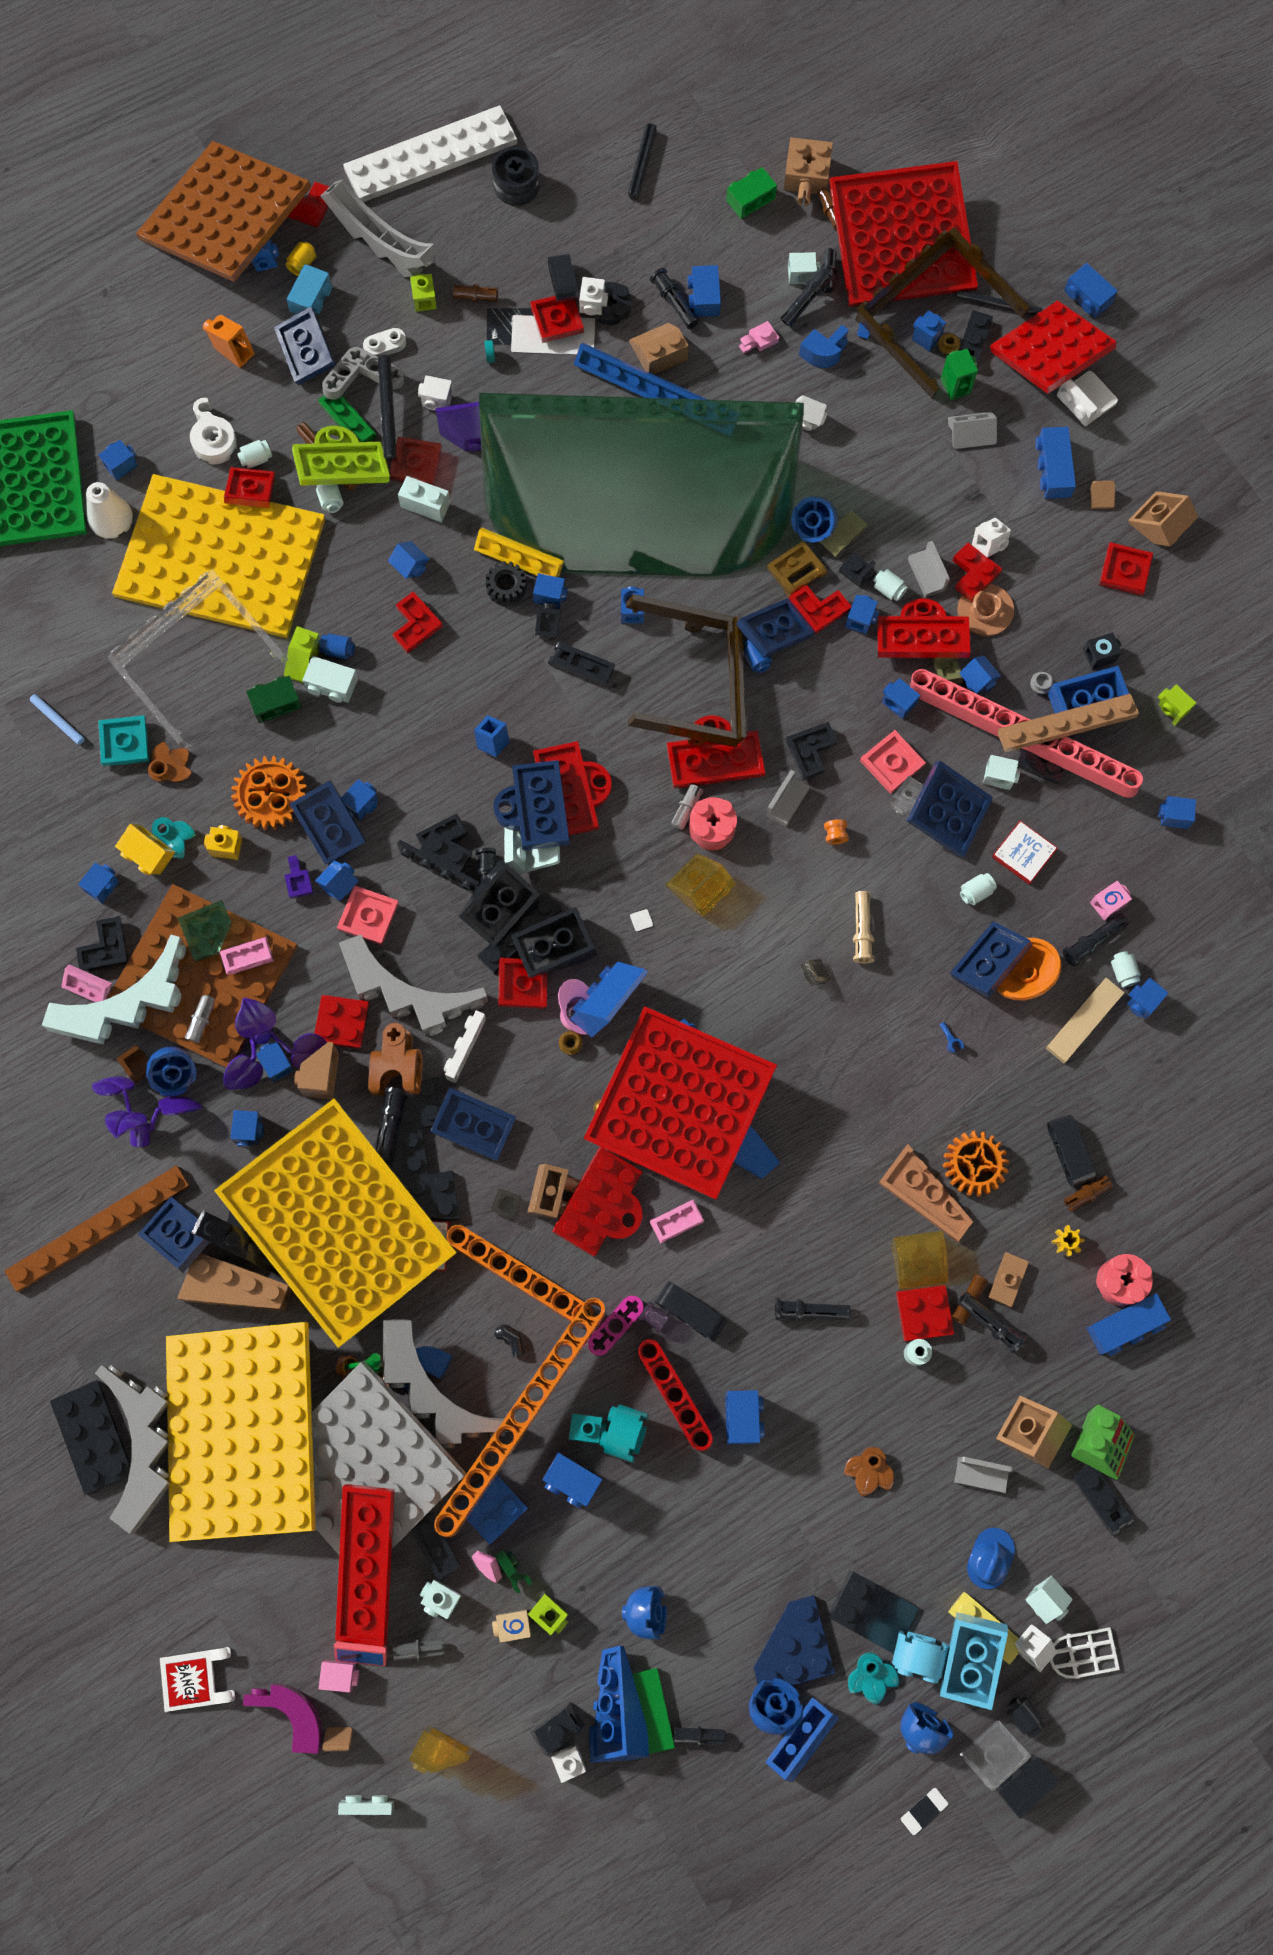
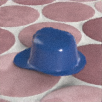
[967,1528,1015,1589]

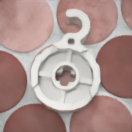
[190,398,237,465]

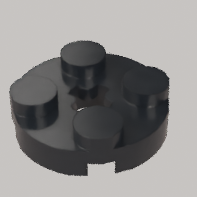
[593,282,632,325]

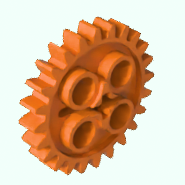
[231,756,308,830]

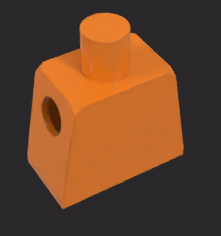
[203,315,255,368]

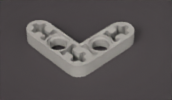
[322,347,404,399]

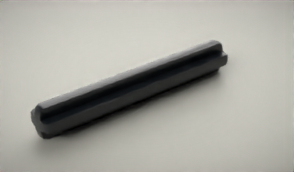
[628,123,657,200]

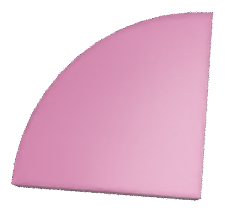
[472,1551,502,1583]

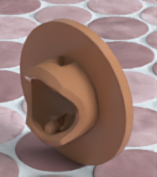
[957,584,1014,637]

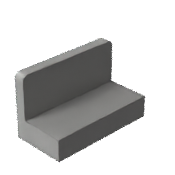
[948,412,997,449]
[908,541,950,598]
[766,770,810,827]
[954,1457,1013,1493]

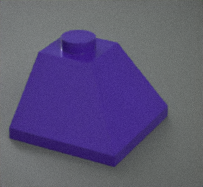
[435,401,487,451]

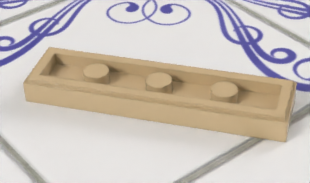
[1046,978,1124,1063]

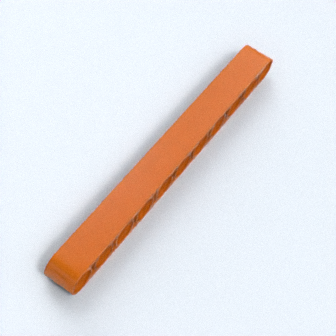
[435,1298,605,1537]

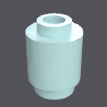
[237,440,272,469]
[316,484,344,513]
[873,569,908,602]
[960,873,997,905]
[1111,951,1141,988]
[904,1339,932,1366]

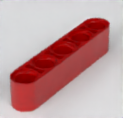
[638,1340,713,1451]

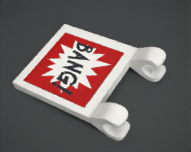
[160,1647,235,1712]

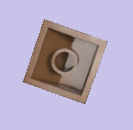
[629,323,688,375]
[1128,491,1198,546]
[295,1042,339,1100]
[996,1396,1072,1468]

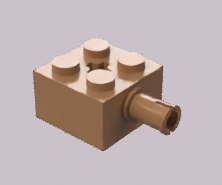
[784,137,833,206]

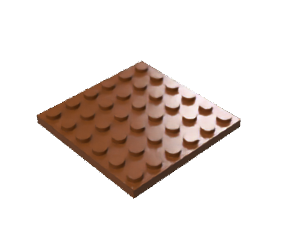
[136,141,311,282]
[106,884,298,1068]

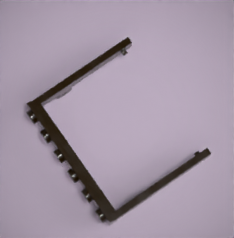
[855,227,1030,398]
[626,594,747,747]

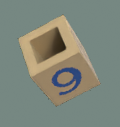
[492,1609,532,1643]

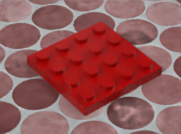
[990,300,1116,394]

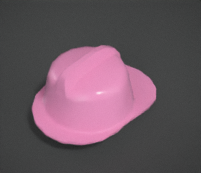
[558,979,589,1034]

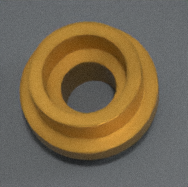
[938,333,960,355]
[559,1031,583,1055]

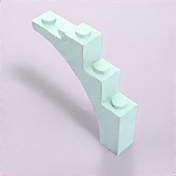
[42,935,186,1044]

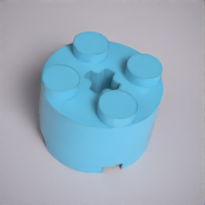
[892,1631,950,1683]

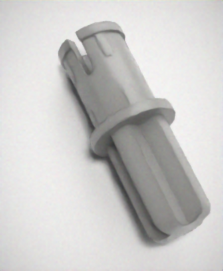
[672,785,703,830]
[184,995,215,1043]

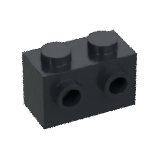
[994,1754,1059,1819]

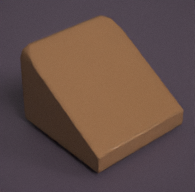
[1090,481,1115,509]
[323,1727,353,1751]

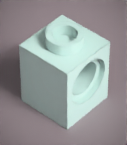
[788,252,820,285]
[983,755,1020,790]

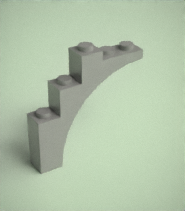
[321,179,440,278]
[339,935,488,1036]
[383,1320,510,1448]
[95,1365,171,1534]

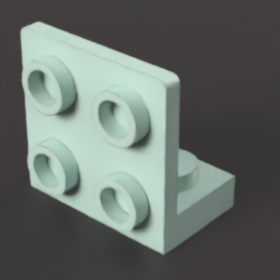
[505,828,560,874]

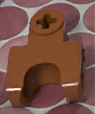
[368,1023,423,1096]

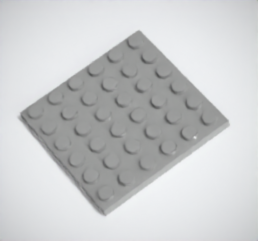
[312,1361,467,1554]

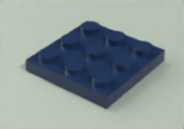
[906,761,993,857]

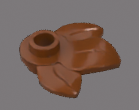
[148,742,192,782]
[844,1447,894,1496]

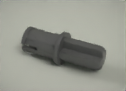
[393,1639,445,1661]

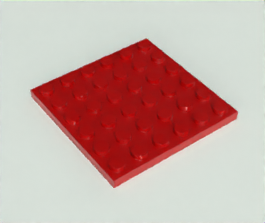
[829,161,978,307]
[583,1006,777,1200]

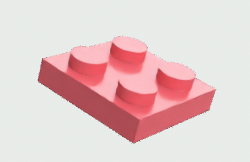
[860,730,926,794]
[337,886,399,946]

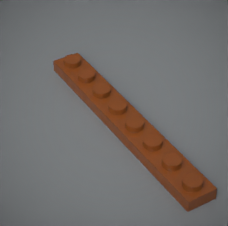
[4,1165,190,1293]

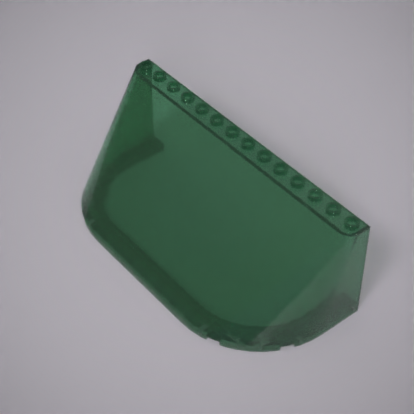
[479,393,804,577]

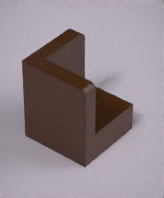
[116,1045,149,1083]

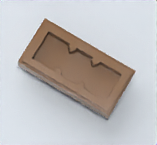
[987,1252,1029,1308]

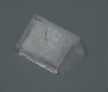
[960,1720,1031,1792]

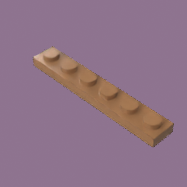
[997,694,1139,753]

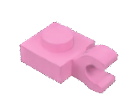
[739,321,779,353]

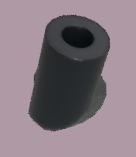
[494,1324,525,1357]

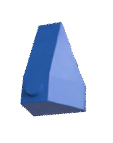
[734,1126,780,1179]
[589,1646,649,1763]

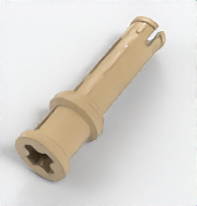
[853,891,875,964]

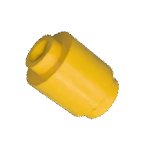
[285,242,316,276]

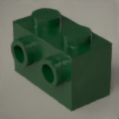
[246,675,302,723]

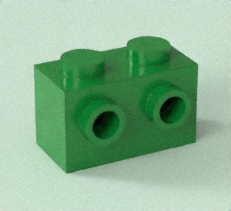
[726,167,777,219]
[940,348,978,401]

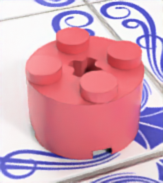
[689,797,737,851]
[1096,1254,1153,1307]

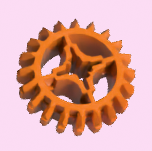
[943,1131,1009,1197]

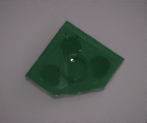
[177,900,232,962]

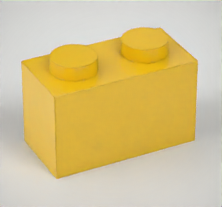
[115,824,175,875]

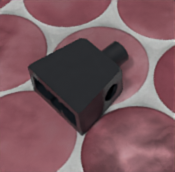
[530,1702,585,1755]

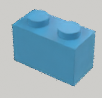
[286,264,332,314]

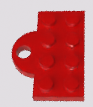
[877,599,970,658]
[666,715,765,789]
[533,741,612,836]
[551,1147,642,1257]

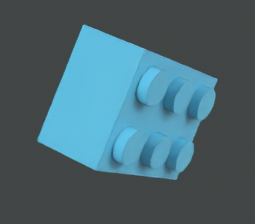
[940,1612,1008,1710]

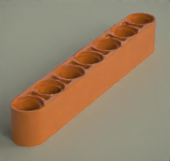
[447,1225,594,1328]

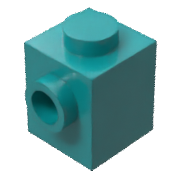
[569,1414,607,1444]

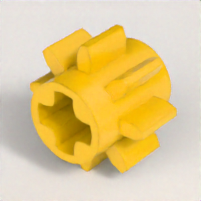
[1052,1225,1085,1257]

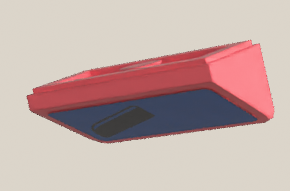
[334,1641,389,1666]

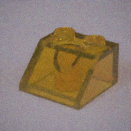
[665,853,736,916]
[891,1231,948,1290]
[409,1725,474,1774]

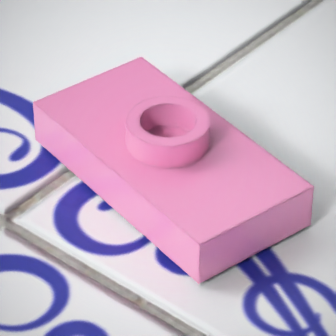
[220,937,274,975]
[62,964,112,1002]
[650,1199,704,1244]

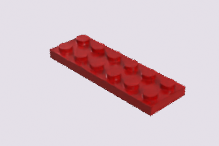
[335,1484,395,1647]

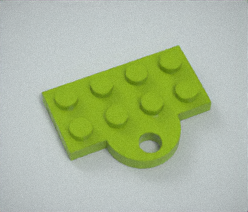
[292,426,390,486]

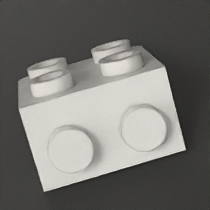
[1057,371,1118,427]

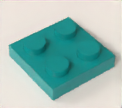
[98,715,149,767]

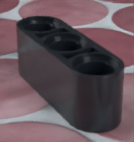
[548,254,579,302]
[1047,1114,1096,1188]
[654,1281,728,1342]

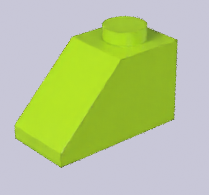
[284,626,321,684]

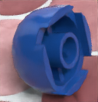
[791,496,838,543]
[146,1047,197,1096]
[622,1586,667,1640]
[748,1678,802,1735]
[900,1702,954,1755]

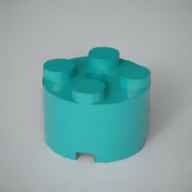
[600,1404,649,1463]

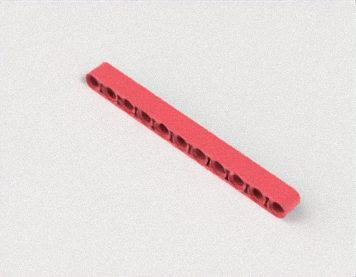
[910,669,1143,798]

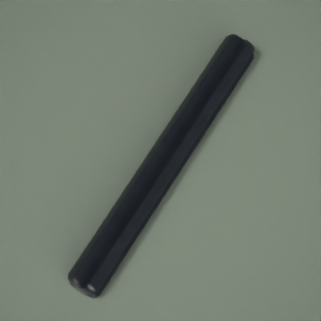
[378,355,397,461]

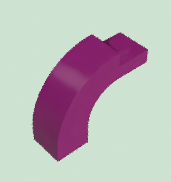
[243,1683,322,1754]

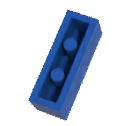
[1035,427,1076,499]
[1086,1293,1171,1356]
[765,1697,839,1783]

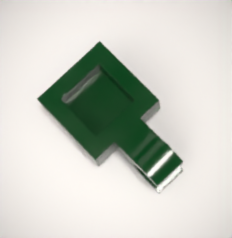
[495,1549,532,1593]

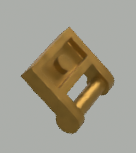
[767,541,827,598]

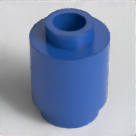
[319,633,355,660]
[743,640,772,673]

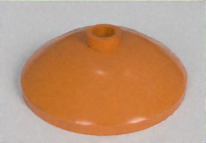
[996,938,1061,1000]

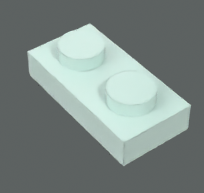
[338,1795,394,1815]

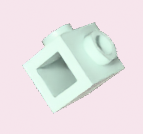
[1025,1575,1073,1624]
[420,1579,462,1619]

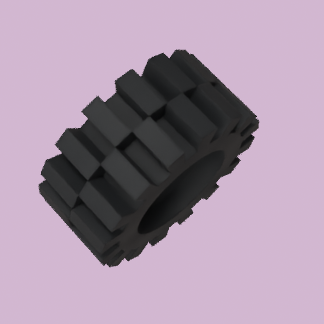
[485,561,527,606]

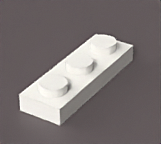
[444,1010,486,1083]

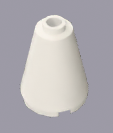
[86,482,133,539]

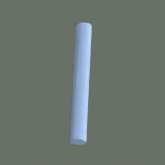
[30,694,84,745]

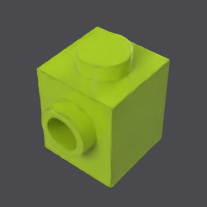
[410,274,437,312]

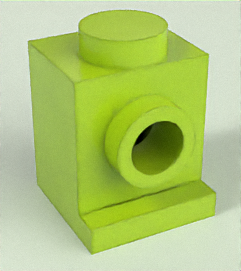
[1157,684,1196,726]
[528,1593,568,1635]

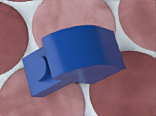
[799,325,849,368]
[401,1346,453,1391]

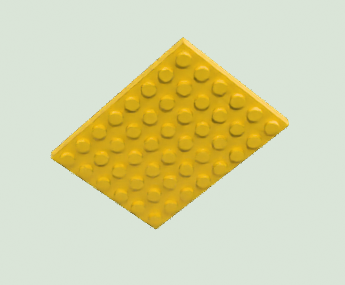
[112,474,326,639]
[214,1099,456,1348]
[166,1322,316,1542]

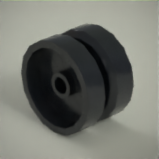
[492,146,540,206]

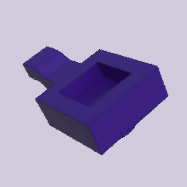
[284,855,313,899]

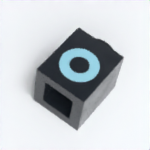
[1083,632,1122,669]

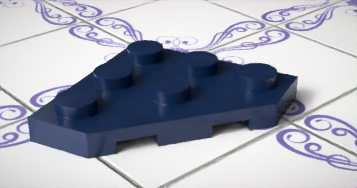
[753,1595,835,1685]

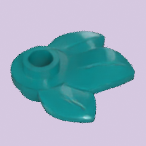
[151,817,196,859]
[848,1652,899,1705]

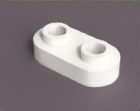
[363,328,406,357]

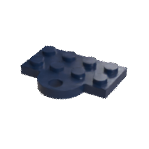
[493,760,570,851]

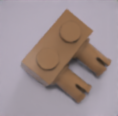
[528,1164,580,1218]

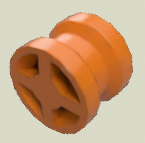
[824,819,849,845]

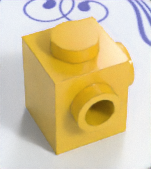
[204,825,243,860]

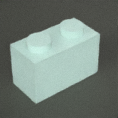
[398,476,450,523]
[303,656,358,703]

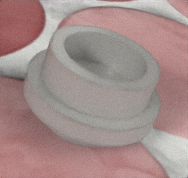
[1030,672,1054,695]

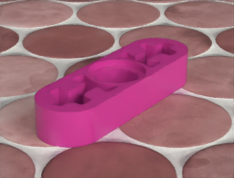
[588,1296,643,1356]

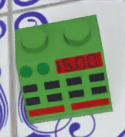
[1071,1404,1135,1480]

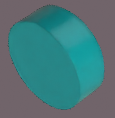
[484,340,495,363]

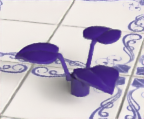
[223,998,328,1090]
[92,1076,203,1147]

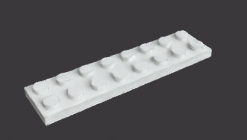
[343,105,517,202]

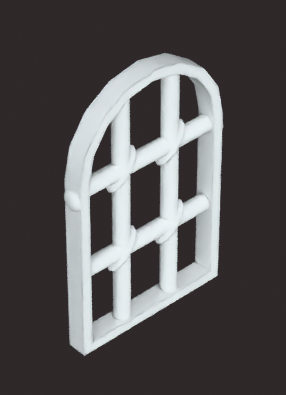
[1050,1627,1120,1679]

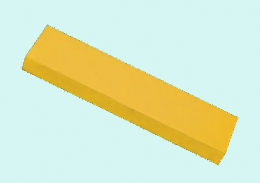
[474,528,564,577]

